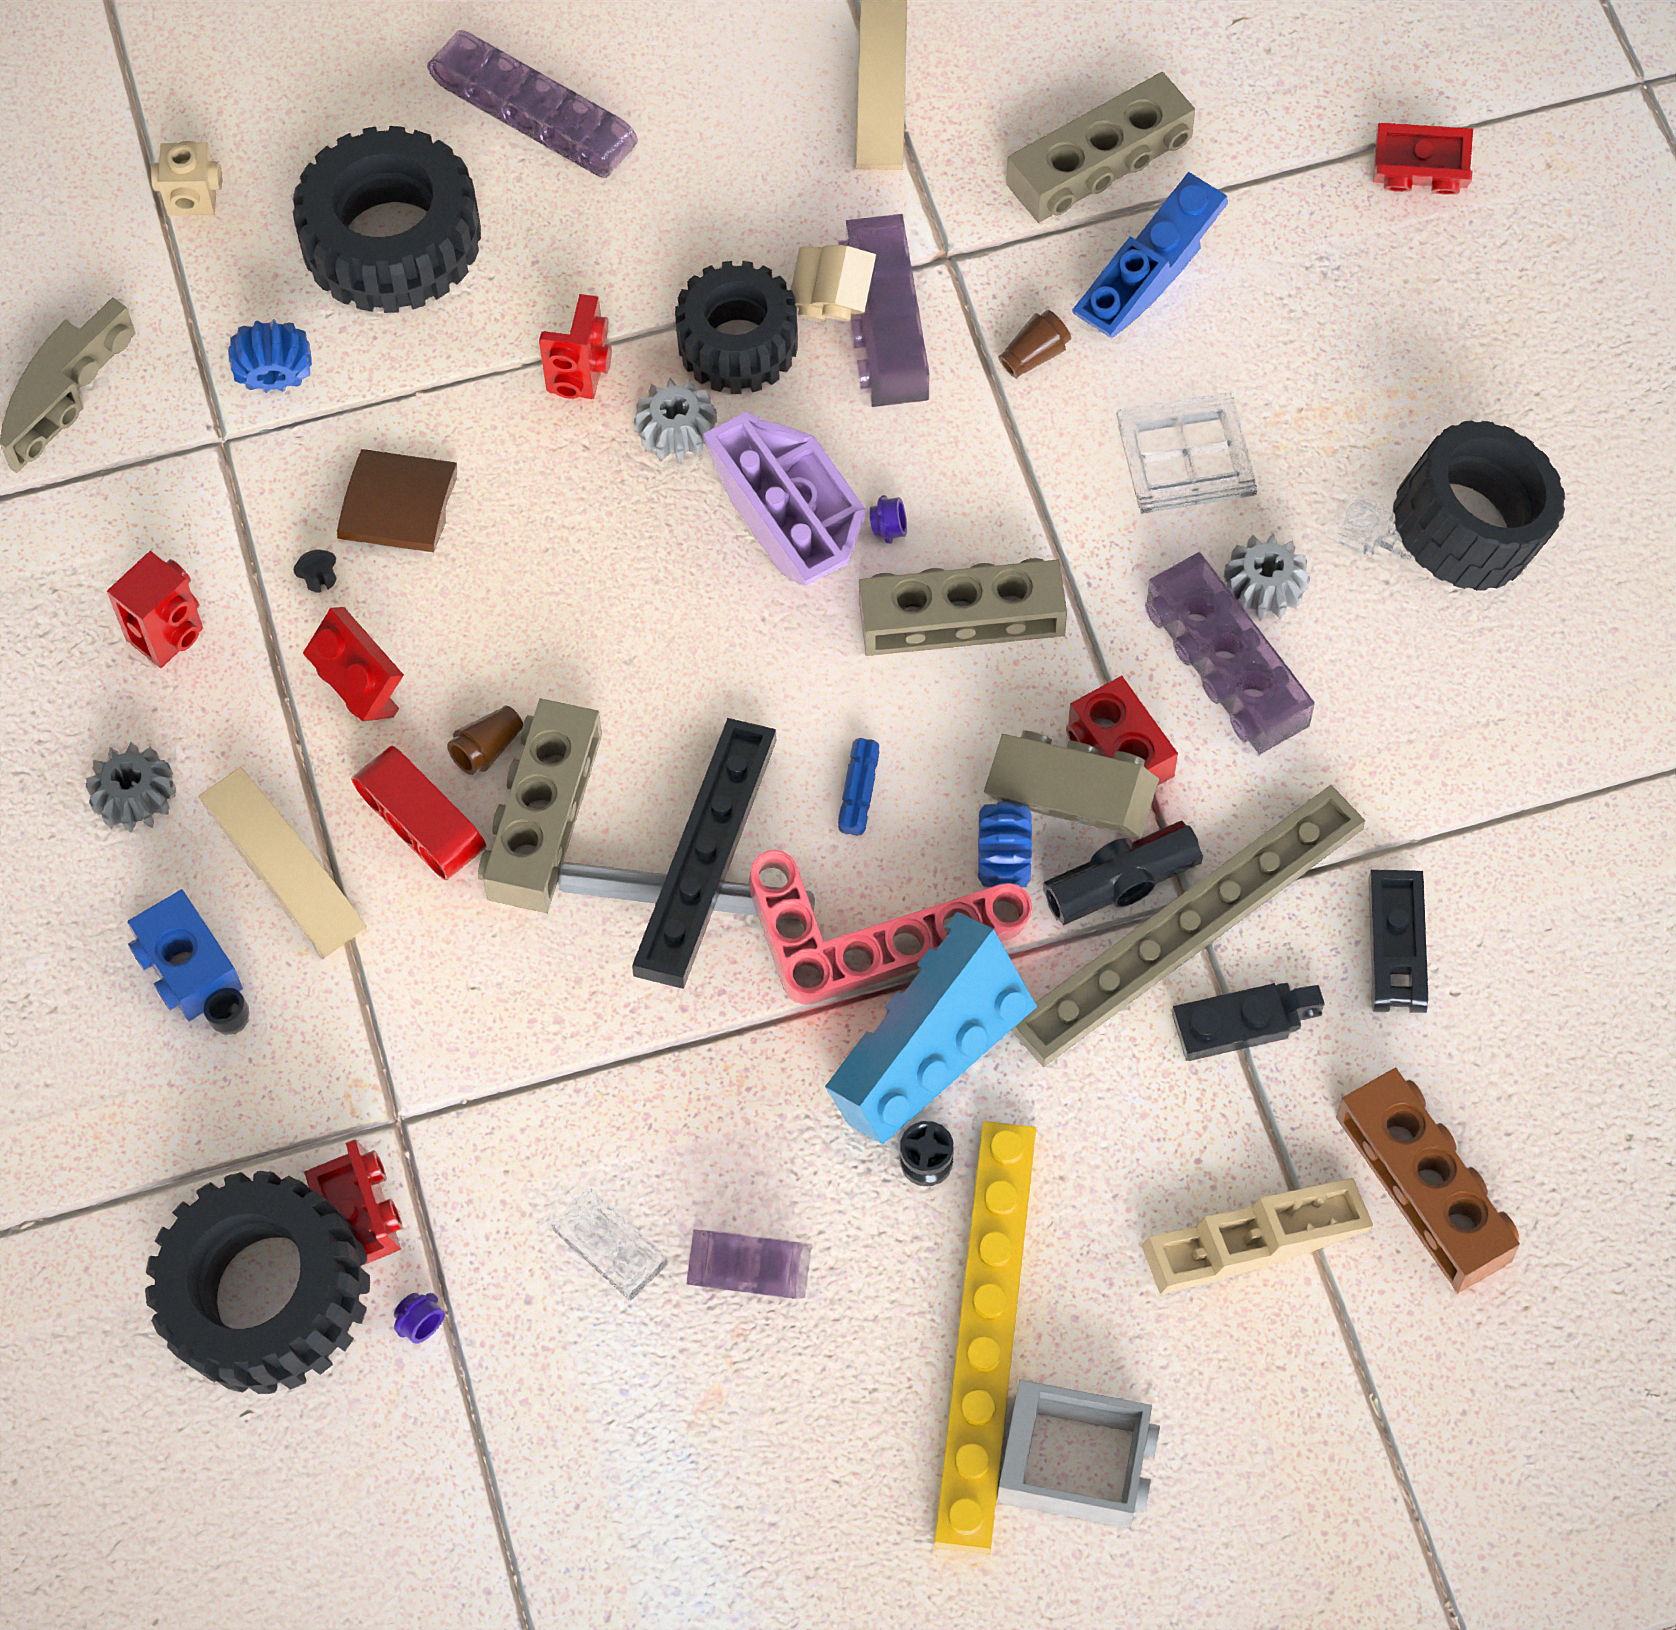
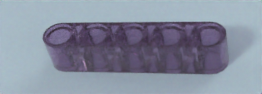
[427,30,638,178]

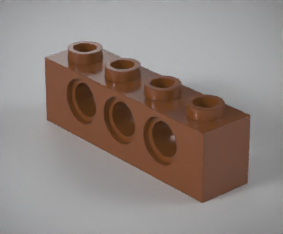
[1336,1067,1520,1294]

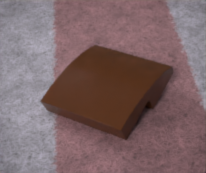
[337,449,457,553]

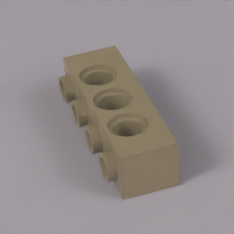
[1006,71,1196,223]
[859,558,1067,656]
[478,698,602,914]

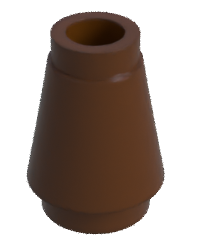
[998,309,1072,379]
[447,705,523,775]

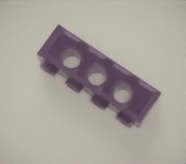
[1145,552,1315,755]

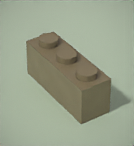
[984,730,1159,838]

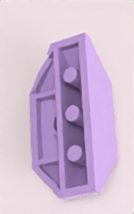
[703,412,866,586]

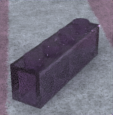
[838,214,930,407]

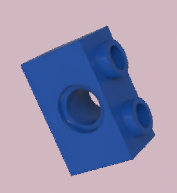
[127,889,243,1022]

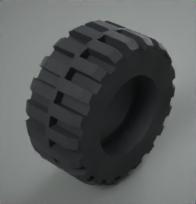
[292,126,481,313]
[145,1171,370,1394]

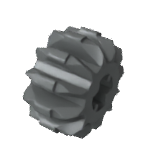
[86,742,176,833]

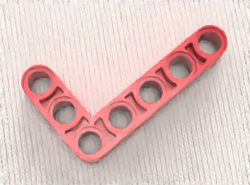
[748,850,1032,1005]

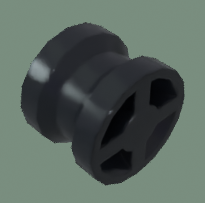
[900,1121,954,1186]

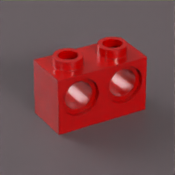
[1066,675,1178,786]

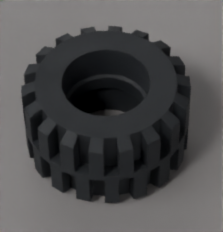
[675,260,798,394]

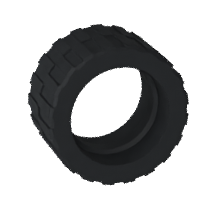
[1393,420,1566,591]

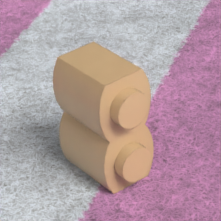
[791,245,876,322]

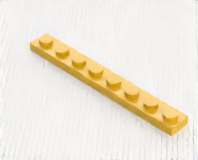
[934,1121,1036,1555]

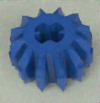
[228,319,312,393]
[978,802,1032,887]

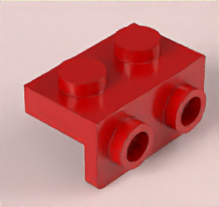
[1373,122,1473,195]
[539,294,612,399]
[303,607,404,722]
[304,1139,403,1266]

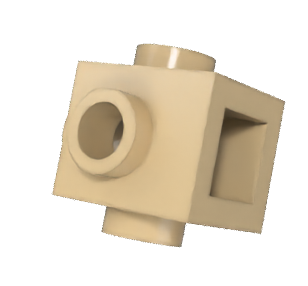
[151,141,222,216]

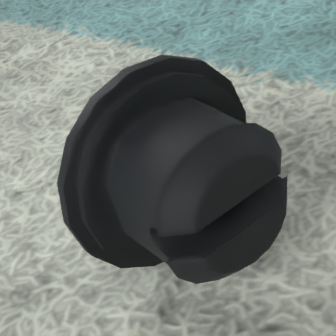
[293,549,337,593]

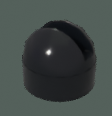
[203,988,250,1035]

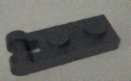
[1368,869,1428,1013]

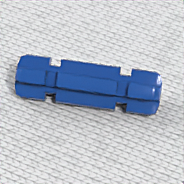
[838,738,880,836]

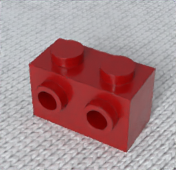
[107,550,204,668]

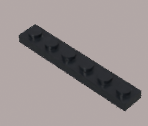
[632,718,777,989]

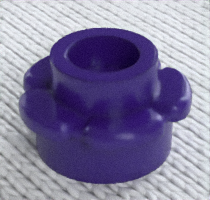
[870,495,907,544]
[394,1293,445,1344]

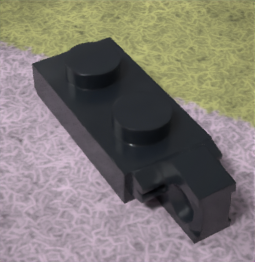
[1172,983,1325,1061]

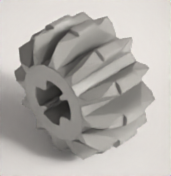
[634,377,717,463]
[1223,533,1310,621]

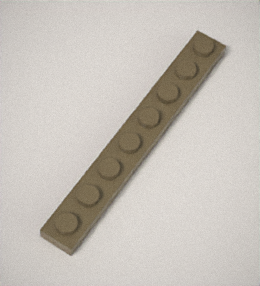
[1011,785,1366,1068]

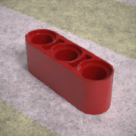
[351,745,487,880]

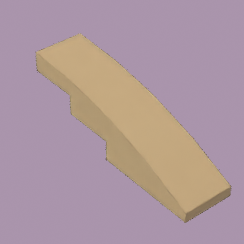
[856,0,907,170]
[198,767,367,959]
[1141,1178,1373,1295]

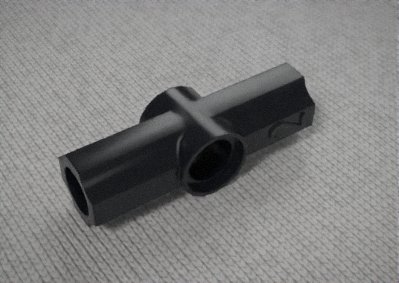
[1043,820,1203,926]

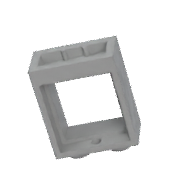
[997,1379,1160,1529]

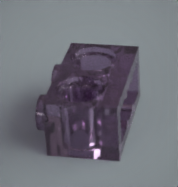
[686,1229,812,1299]

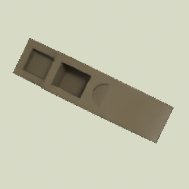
[0,297,136,473]

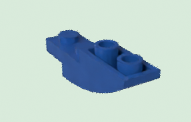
[1072,171,1228,339]

